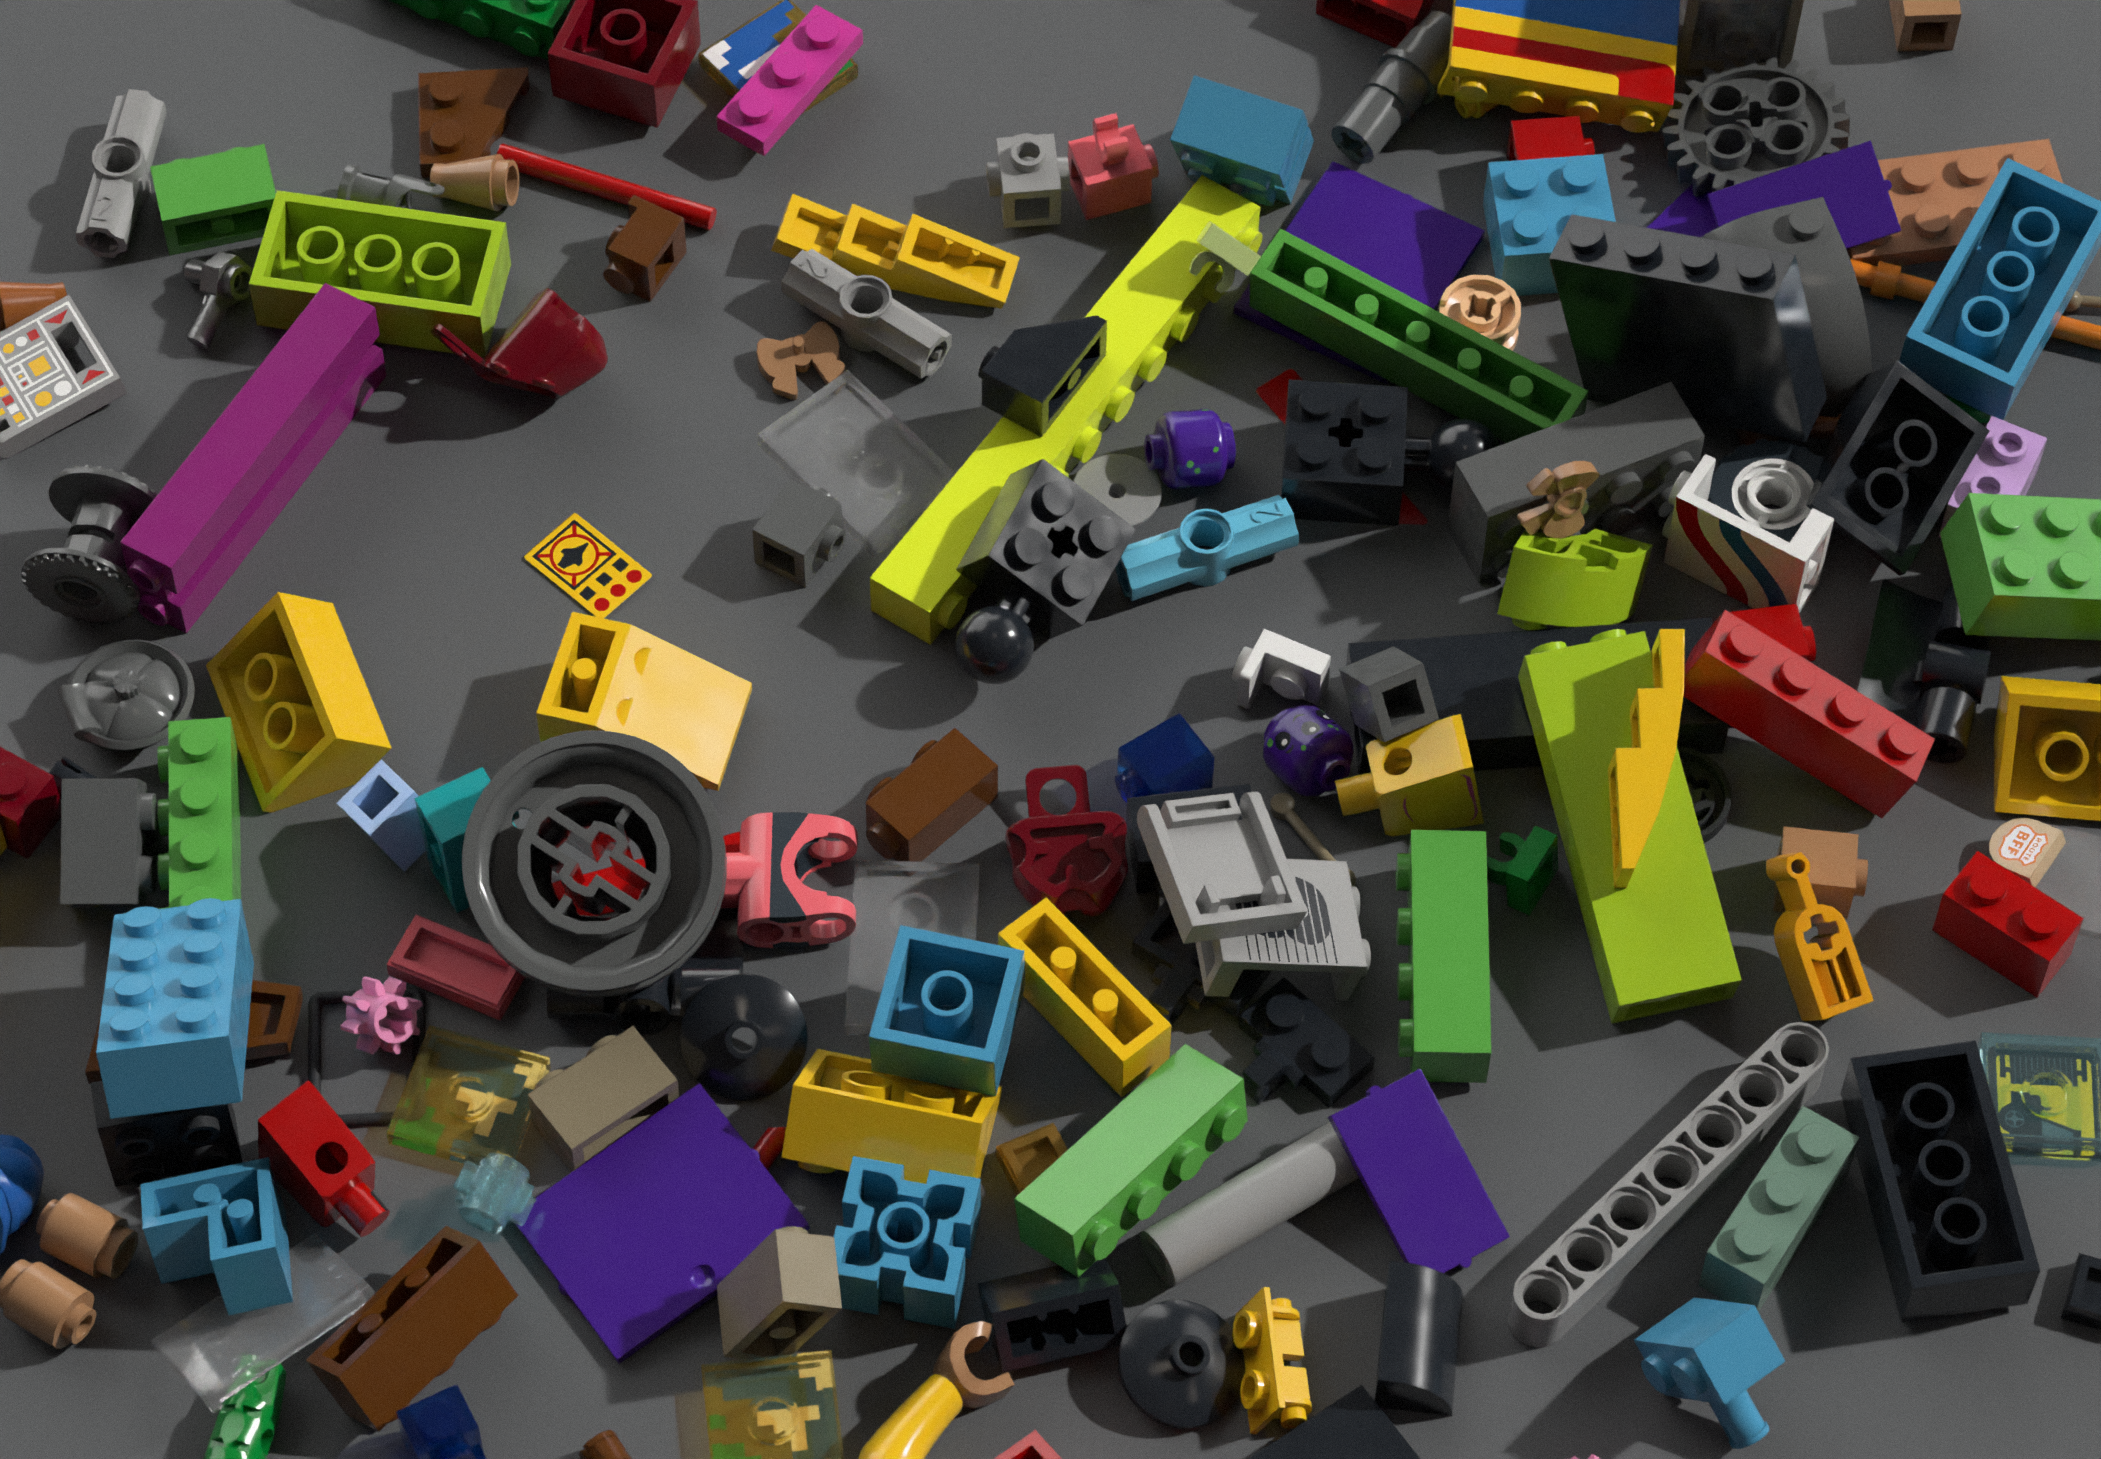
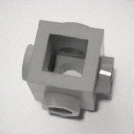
[986,133,1070,228]

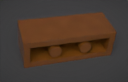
[306,1226,519,1432]

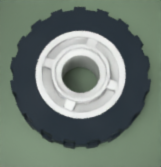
[1708,439,1836,550]

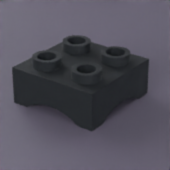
[90,1081,243,1187]

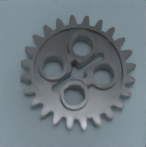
[1663,54,1850,197]

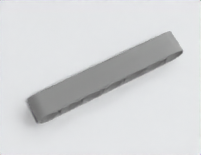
[1508,1022,1829,1348]

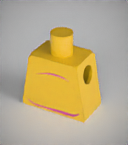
[1335,714,1484,836]

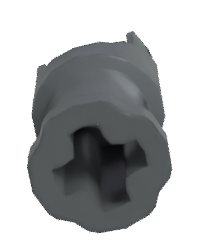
[337,163,445,209]

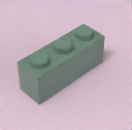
[1699,1106,1859,1312]

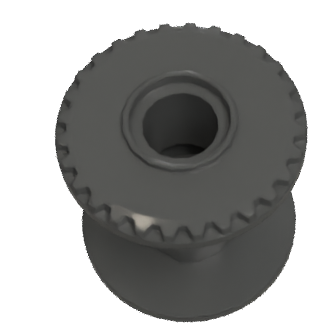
[21,465,157,624]

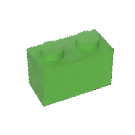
[150,144,276,256]

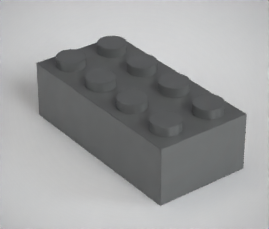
[1447,382,1705,584]

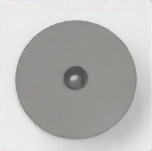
[1073,454,1161,527]

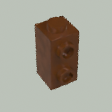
[865,728,998,872]

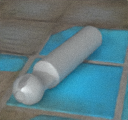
[1140,1122,1359,1287]

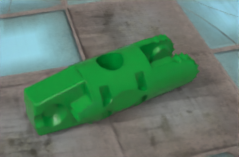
[203,1357,287,1459]

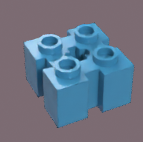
[834,1156,981,1329]

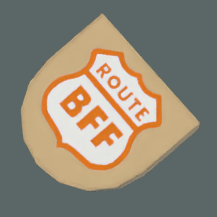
[1989,818,2066,888]

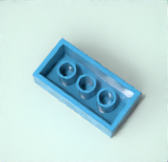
[1899,158,2101,420]
[96,898,254,1119]

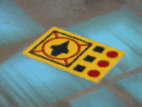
[524,513,652,618]

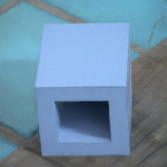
[337,759,426,872]

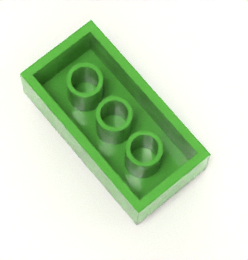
[1940,493,2101,640]

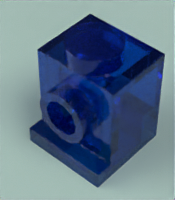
[396,1384,486,1459]

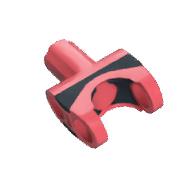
[720,812,858,948]

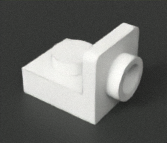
[1232,629,1331,709]

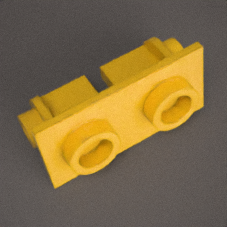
[1233,1287,1312,1434]

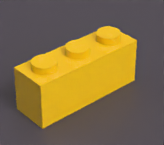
[998,898,1172,1097]

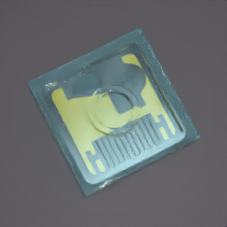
[1978,1032,2101,1161]

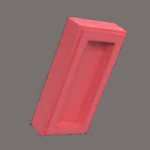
[386,914,525,1020]

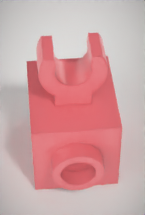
[1068,113,1159,220]

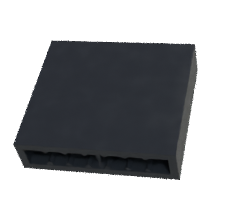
[1549,214,1827,442]

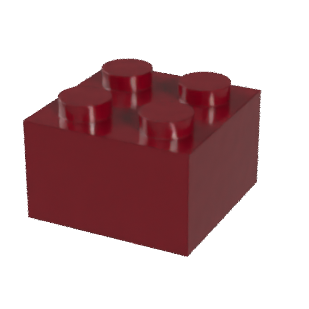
[548,0,701,128]

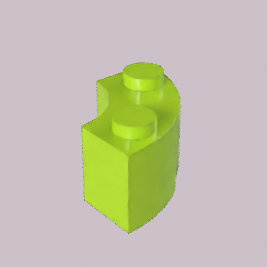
[1497,529,1653,630]

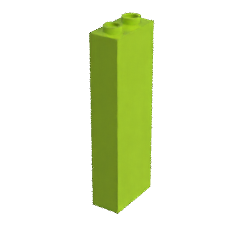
[1518,629,1742,1024]

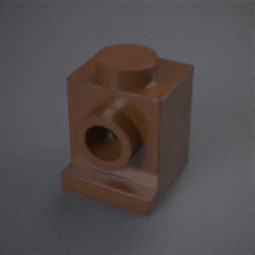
[603,195,687,302]

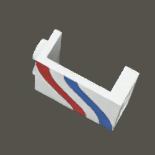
[1662,454,1834,614]

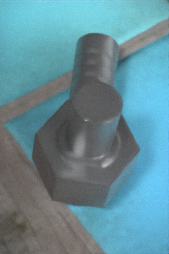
[184,251,253,349]

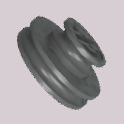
[462,731,727,998]

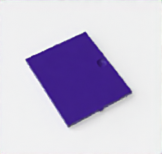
[1233,161,1485,385]
[510,1083,810,1364]

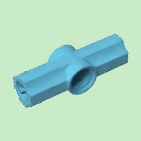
[1115,495,1299,601]

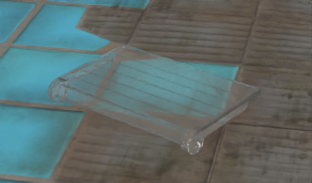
[151,1233,375,1414]

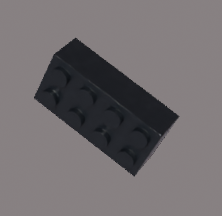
[1840,1040,2040,1322]

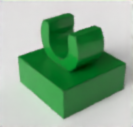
[1487,826,1559,915]

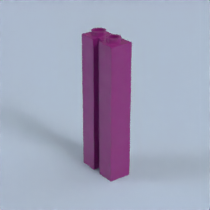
[120,283,387,634]

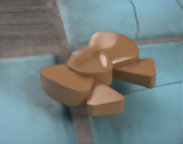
[757,321,845,400]
[1517,461,1600,538]

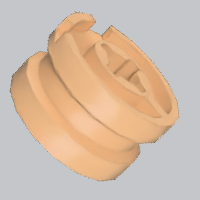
[1439,275,1521,351]

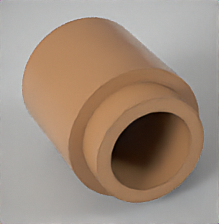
[36,1193,139,1279]
[0,1259,96,1349]

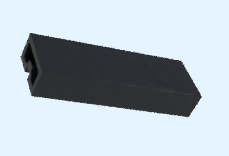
[1346,617,1735,775]

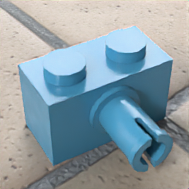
[1634,1298,1786,1449]

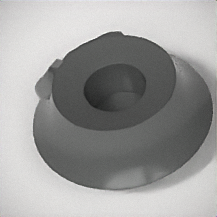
[57,640,195,751]

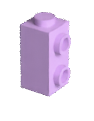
[1939,416,2047,538]

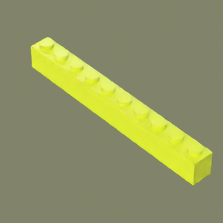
[870,175,1263,645]

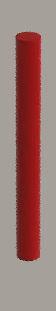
[497,143,717,230]

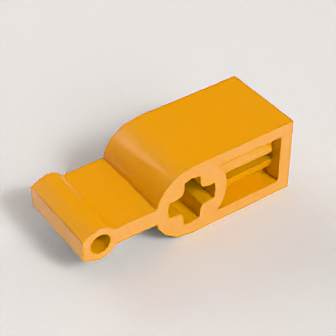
[1766,852,1874,1021]

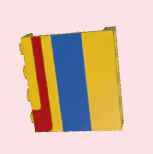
[1437,0,1680,133]

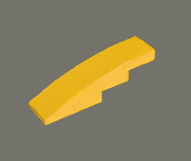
[771,194,1020,309]
[1608,629,1685,888]

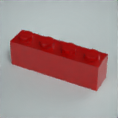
[1683,610,1935,818]

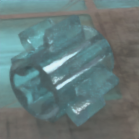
[452,1153,537,1234]

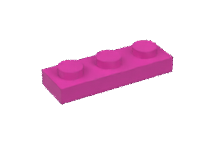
[716,5,863,156]

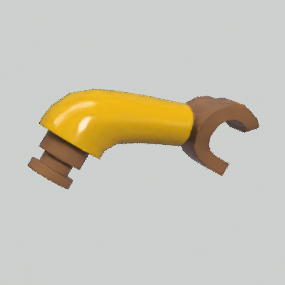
[858,1321,1015,1459]

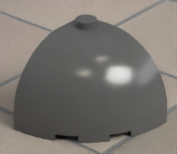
[1701,197,1872,417]

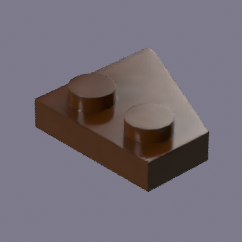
[418,67,530,178]

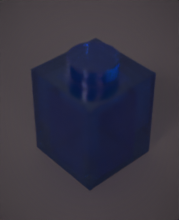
[1114,713,1215,803]

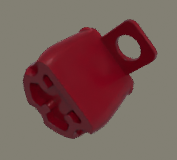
[430,288,608,399]
[1005,765,1128,917]

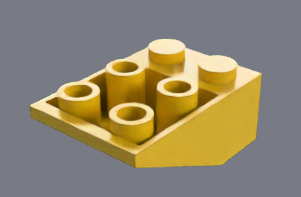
[536,611,752,791]

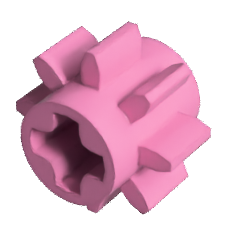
[340,976,423,1055]

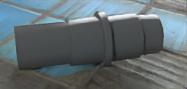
[1331,10,1452,164]

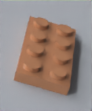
[1847,139,2063,266]

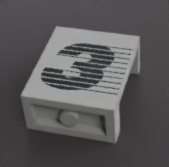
[1196,859,1371,1001]

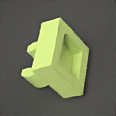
[1189,221,1261,293]

